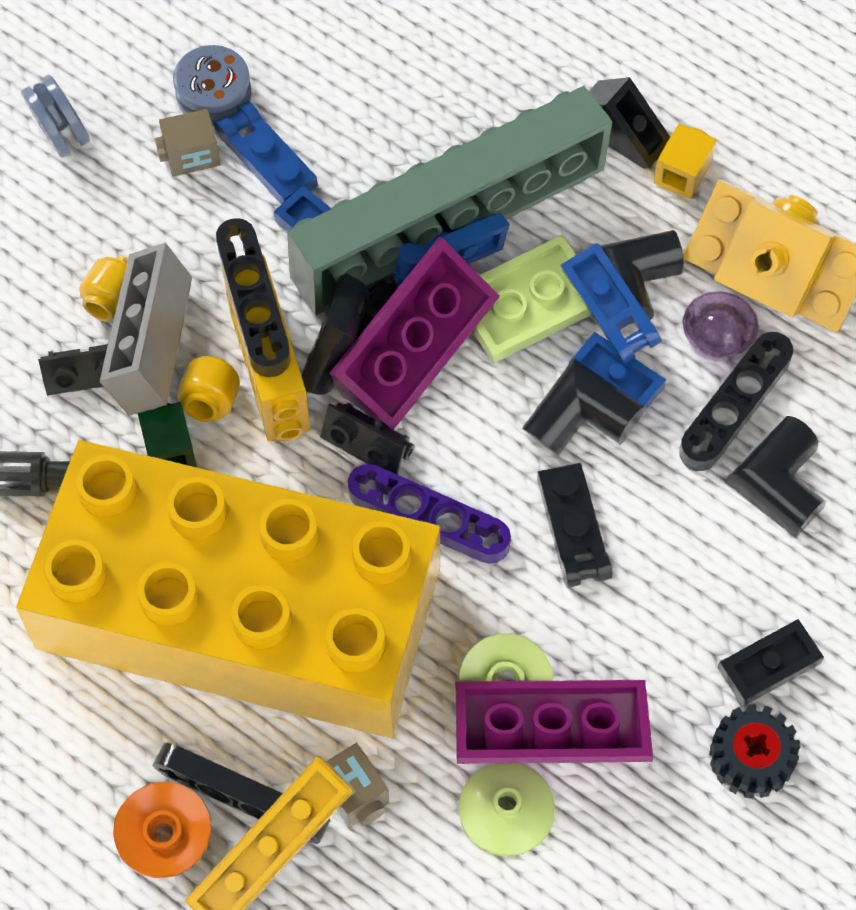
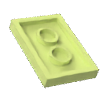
[472,235,591,364]

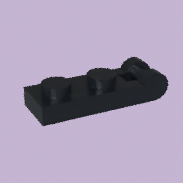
[537,463,612,588]

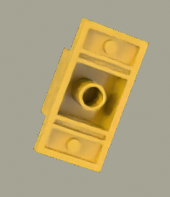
[683,180,856,333]

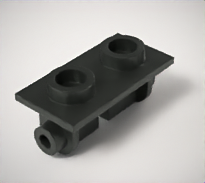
[38,344,108,396]

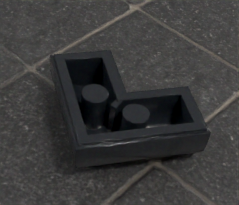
[600,230,684,324]
[301,274,370,395]
[522,358,647,456]
[726,416,826,538]

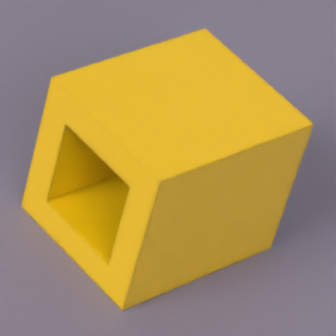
[653,123,717,200]

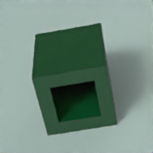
[137,402,197,468]

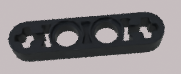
[216,218,291,377]
[679,332,793,471]
[152,743,331,844]

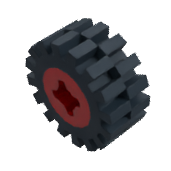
[709,704,800,798]

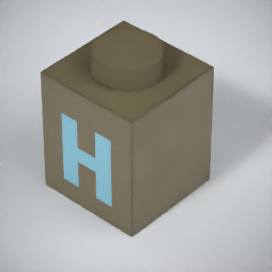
[154,108,221,177]
[327,742,389,828]

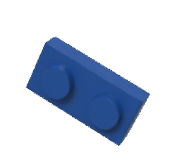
[568,332,666,409]

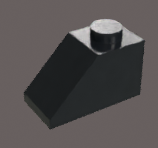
[589,77,670,169]

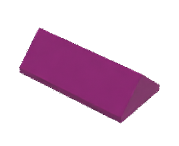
[330,238,500,430]
[455,680,653,764]

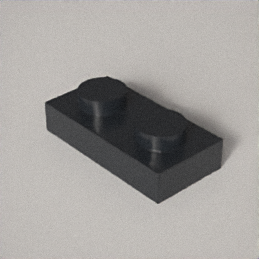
[717,619,824,707]

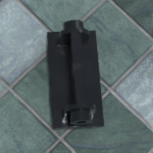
[320,402,415,475]

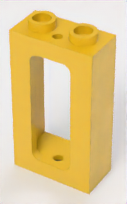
[221,254,310,442]

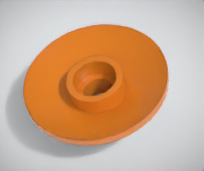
[113,782,211,878]

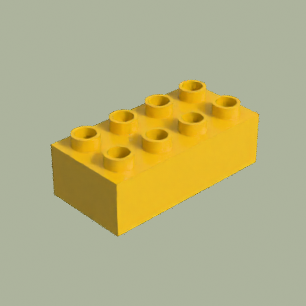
[16,439,440,739]

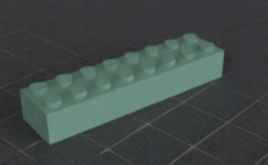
[287,85,612,316]

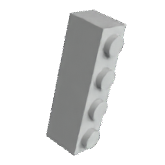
[99,242,192,416]

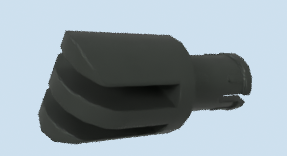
[0,451,70,496]

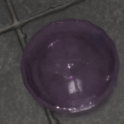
[682,291,759,362]

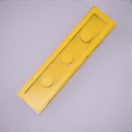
[184,756,355,910]

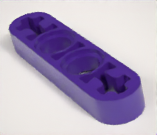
[347,464,511,564]

